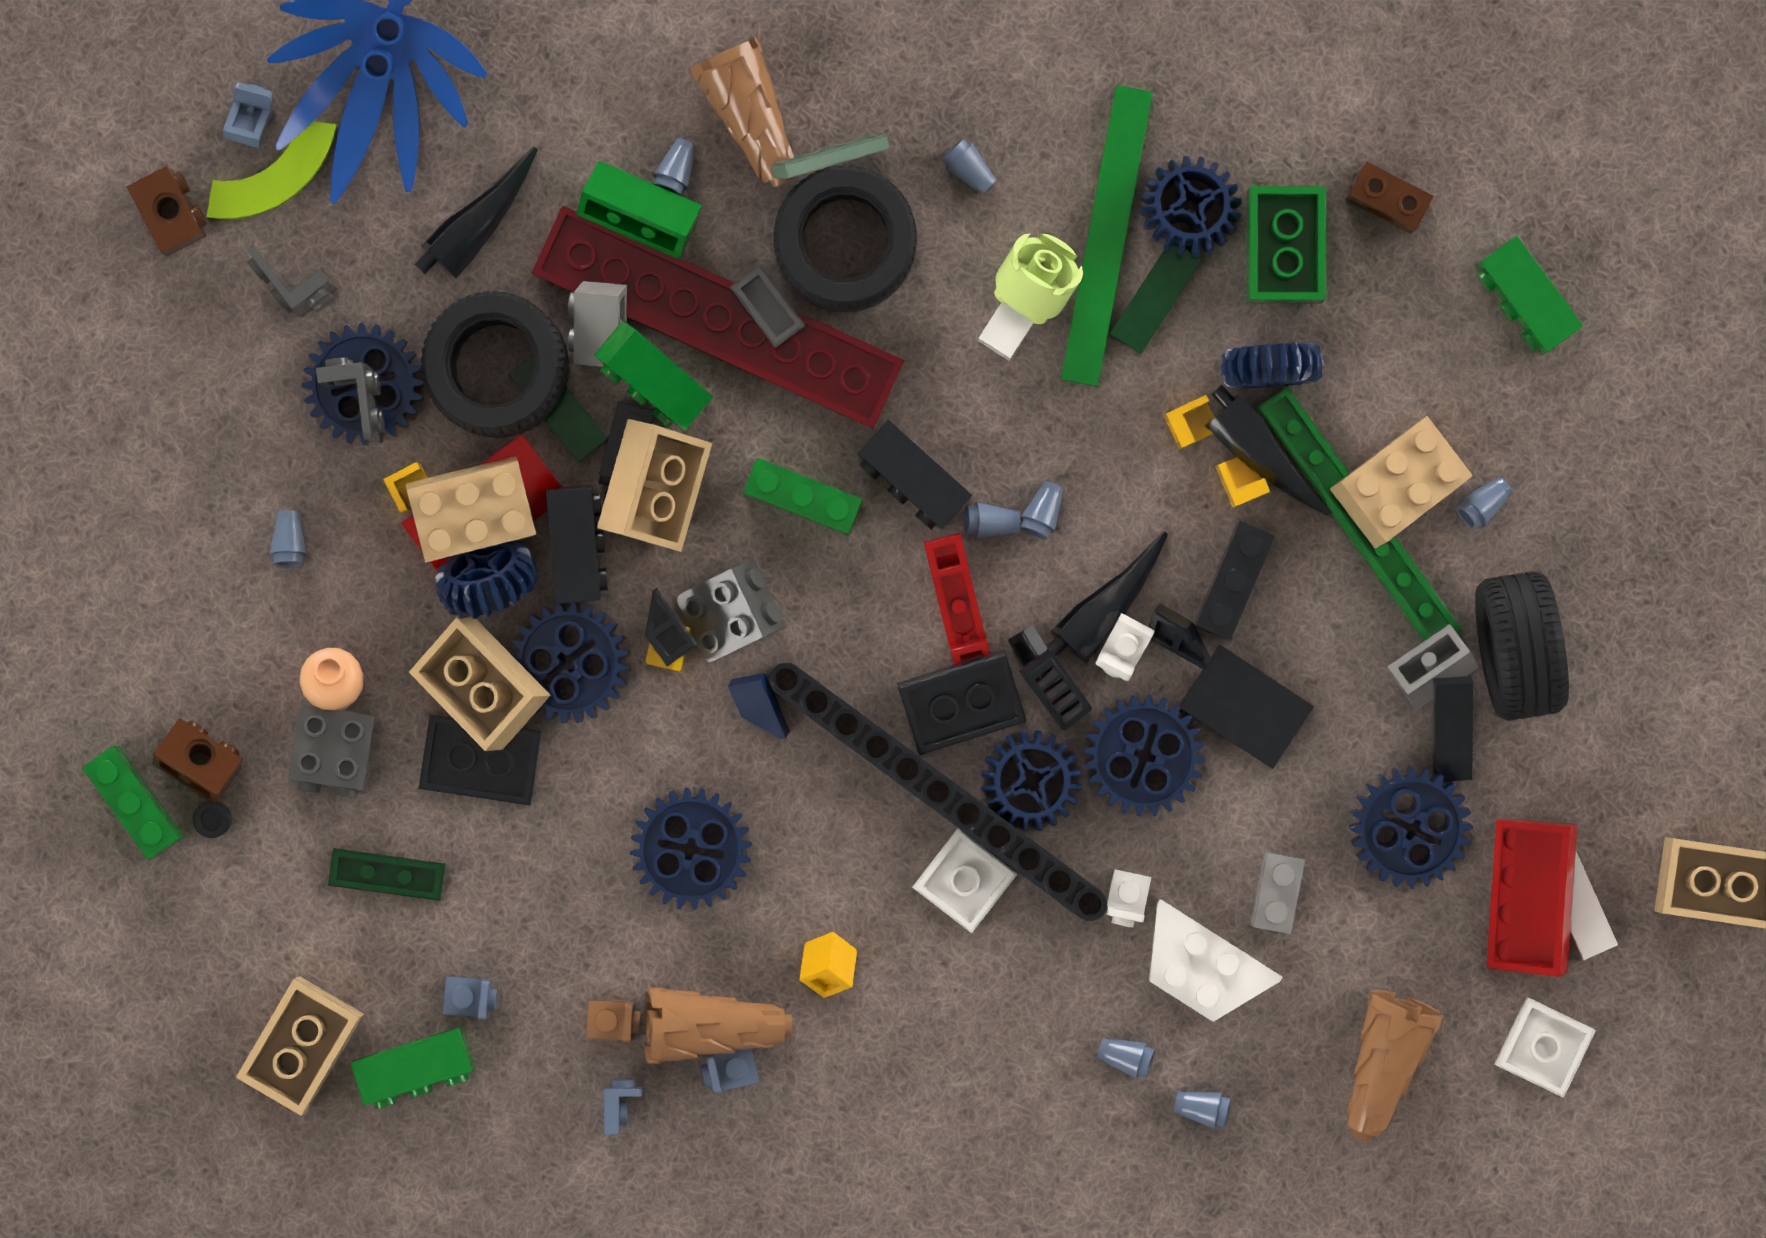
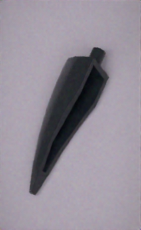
[414,146,538,278]
[1205,384,1331,516]
[1046,531,1168,663]

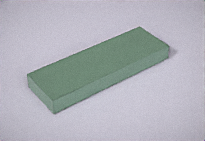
[771,135,890,178]

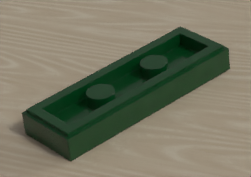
[1109,243,1202,355]
[508,354,608,463]
[328,848,446,901]

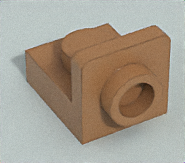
[586,1000,641,1042]

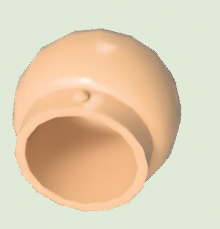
[300,648,364,711]

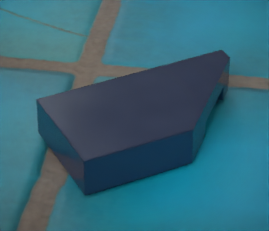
[728,673,790,739]

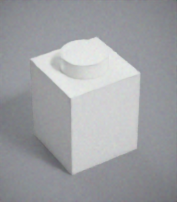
[978,303,1033,361]

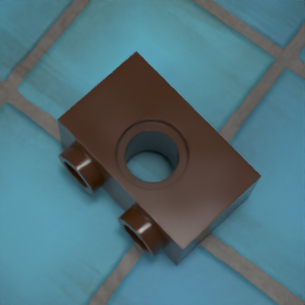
[1345,162,1434,234]
[126,166,208,257]
[152,718,243,805]

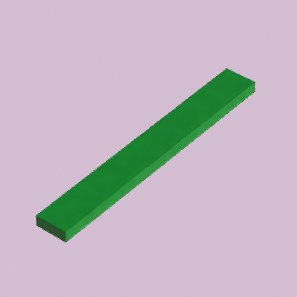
[1061,85,1153,387]
[1256,386,1463,641]

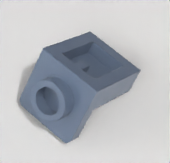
[442,976,498,1020]
[701,1049,759,1094]
[604,1079,643,1135]

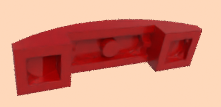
[924,533,990,665]

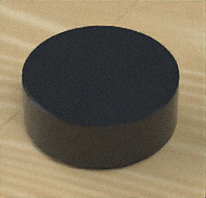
[193,801,232,838]

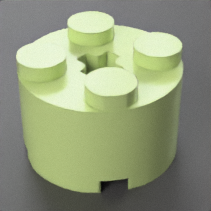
[994,233,1083,324]

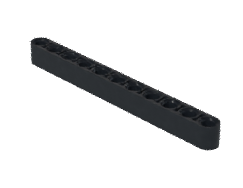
[769,663,1107,921]

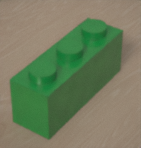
[576,161,702,259]
[1476,235,1584,355]
[594,320,713,431]
[743,458,862,536]
[82,745,185,860]
[350,1026,475,1109]

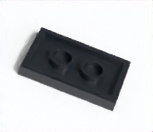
[1179,644,1314,769]
[897,649,1027,756]
[418,714,542,805]

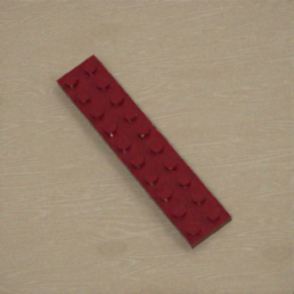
[531,205,905,429]

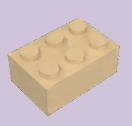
[1330,416,1473,549]
[597,419,712,552]
[406,456,536,563]
[409,617,551,751]
[1654,837,1766,929]
[236,976,364,1116]

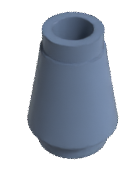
[653,138,697,196]
[941,139,996,195]
[1456,477,1513,530]
[1020,481,1064,540]
[964,502,1020,539]
[269,510,307,567]
[1097,1037,1155,1079]
[1174,1091,1231,1130]

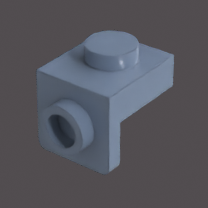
[223,82,273,148]

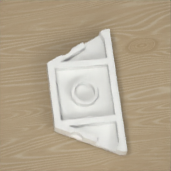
[1149,899,1283,1022]

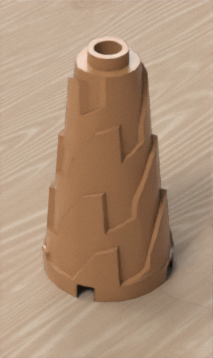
[689,36,794,187]
[644,987,792,1064]
[1347,989,1444,1141]

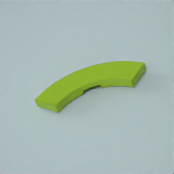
[206,121,338,220]

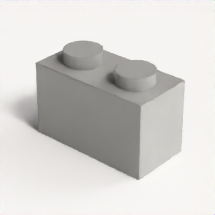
[568,281,627,367]
[1387,624,1478,710]
[1250,851,1305,934]

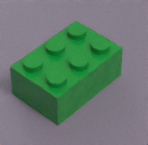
[1246,186,1326,304]

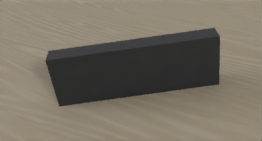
[1433,676,1473,782]

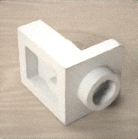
[1096,613,1155,681]
[1105,869,1151,928]

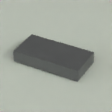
[730,265,805,349]

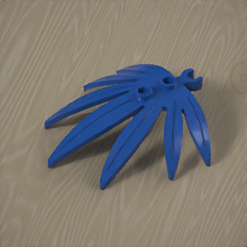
[267,0,487,204]

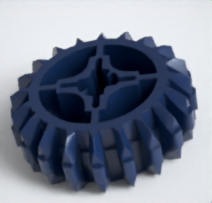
[1140,156,1242,258]
[1221,342,1324,389]
[435,541,538,619]
[981,730,1082,831]

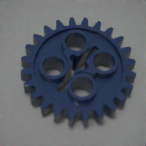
[302,323,425,446]
[511,602,631,723]
[1083,695,1205,817]
[1349,765,1473,889]
[630,788,752,910]

